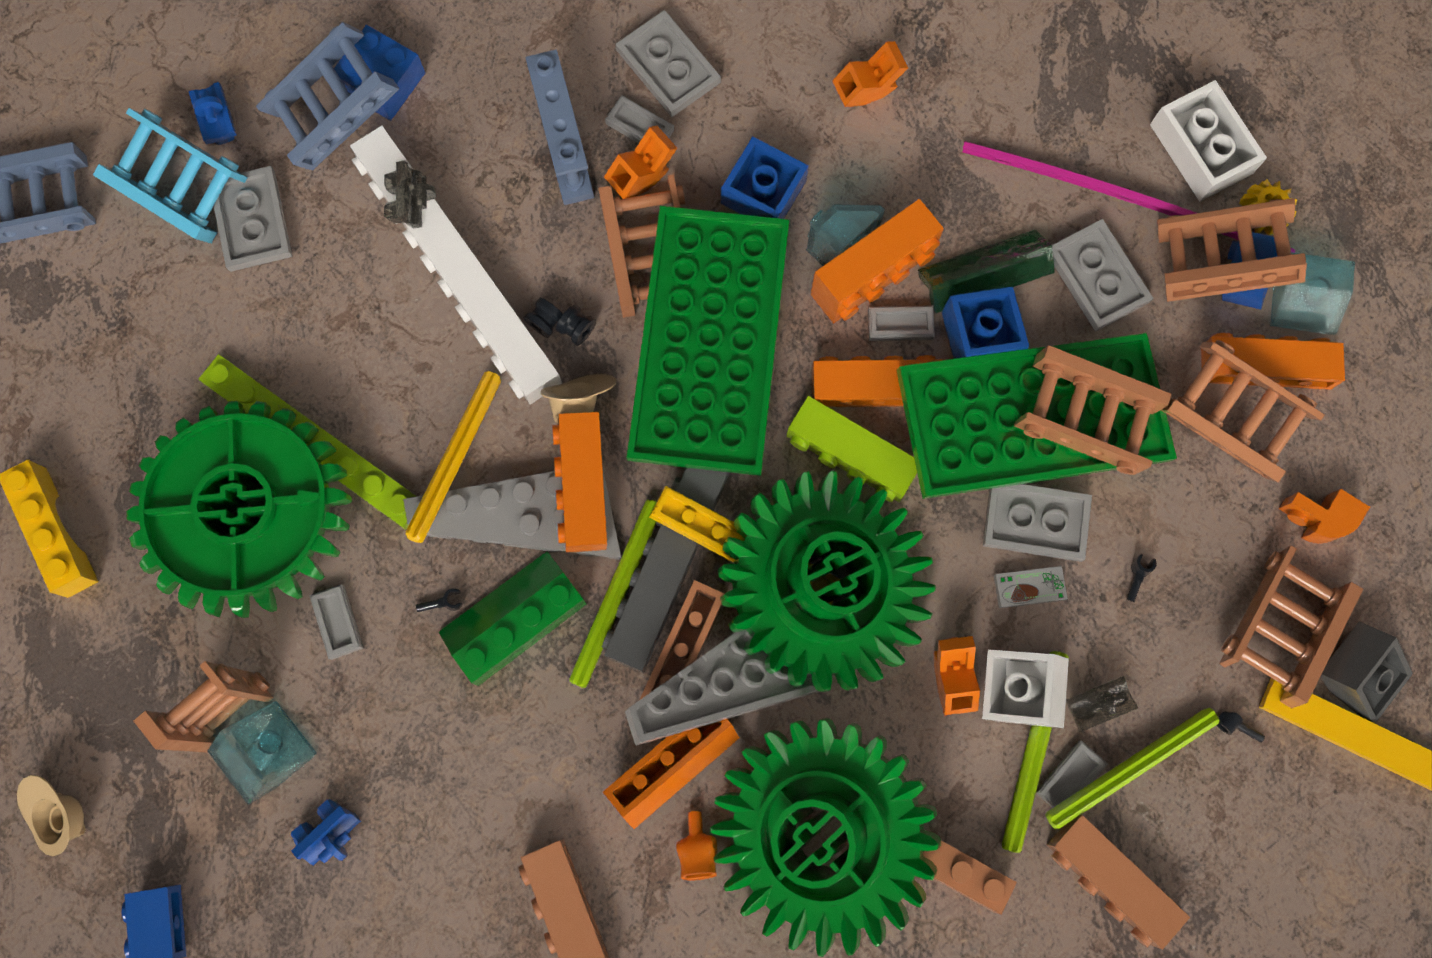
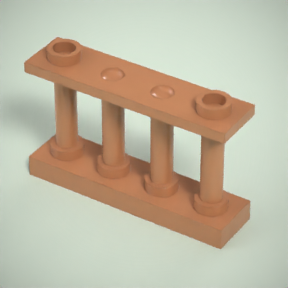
[599,174,685,318]
[1157,198,1307,302]
[1161,340,1325,483]
[1014,345,1171,475]
[1219,546,1363,709]
[134,661,273,753]

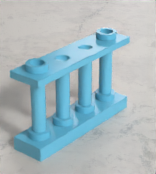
[93,108,248,244]

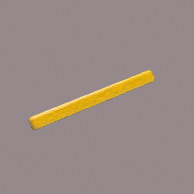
[405,371,501,543]

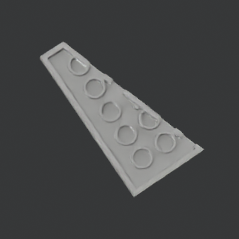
[403,466,621,560]
[625,630,819,746]

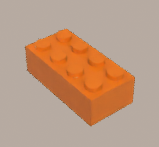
[810,199,944,324]

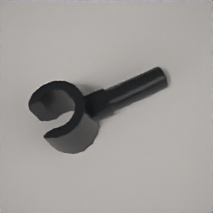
[1126,554,1157,602]
[416,588,463,612]
[1216,711,1265,743]

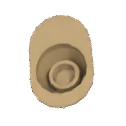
[540,374,616,424]
[17,775,86,856]

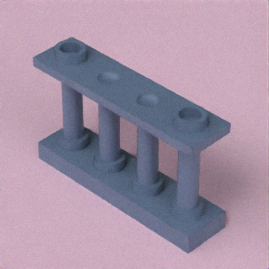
[256,22,399,171]
[525,49,594,205]
[0,142,96,244]

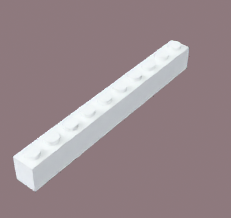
[350,126,562,405]

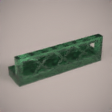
[918,229,1055,314]

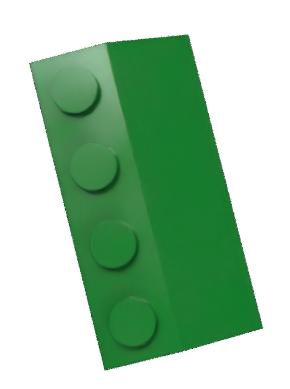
[439,551,587,686]

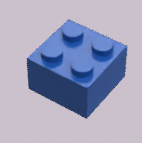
[334,24,425,121]
[721,136,809,219]
[941,287,1029,359]

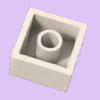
[982,650,1069,728]

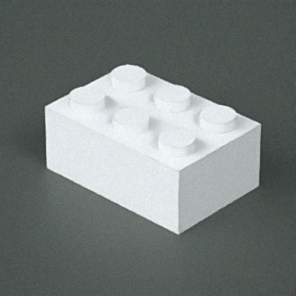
[1150,80,1267,202]

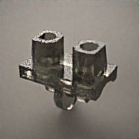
[384,160,436,229]
[1066,676,1138,732]

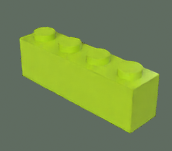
[786,396,917,503]

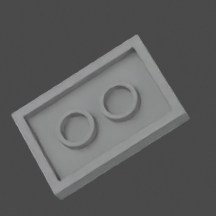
[615,10,721,117]
[209,166,293,272]
[1046,219,1154,332]
[983,484,1092,562]

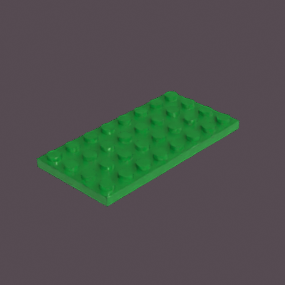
[627,206,789,476]
[896,333,1177,499]

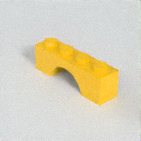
[0,460,99,598]

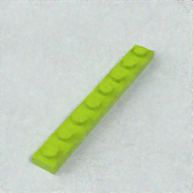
[198,354,417,530]

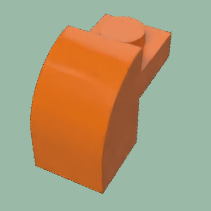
[832,41,908,107]
[604,126,677,199]
[1279,489,1370,544]
[934,636,980,715]

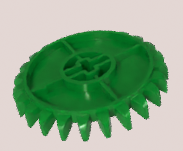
[126,401,352,618]
[718,470,936,692]
[710,718,941,957]

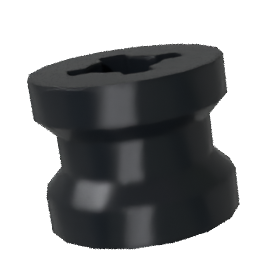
[523,297,563,338]
[556,305,596,346]

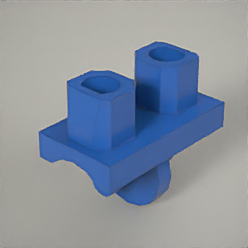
[188,82,237,145]
[291,799,361,866]

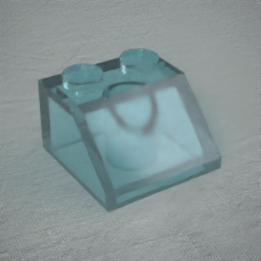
[806,204,885,266]
[1270,252,1355,335]
[207,701,317,805]

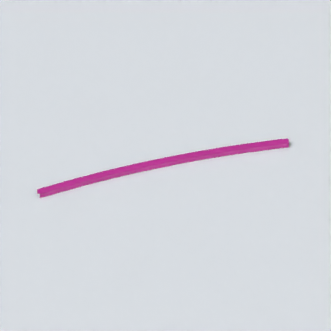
[962,142,1295,254]

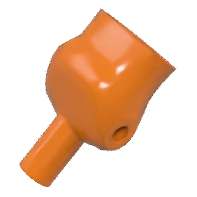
[676,811,718,881]

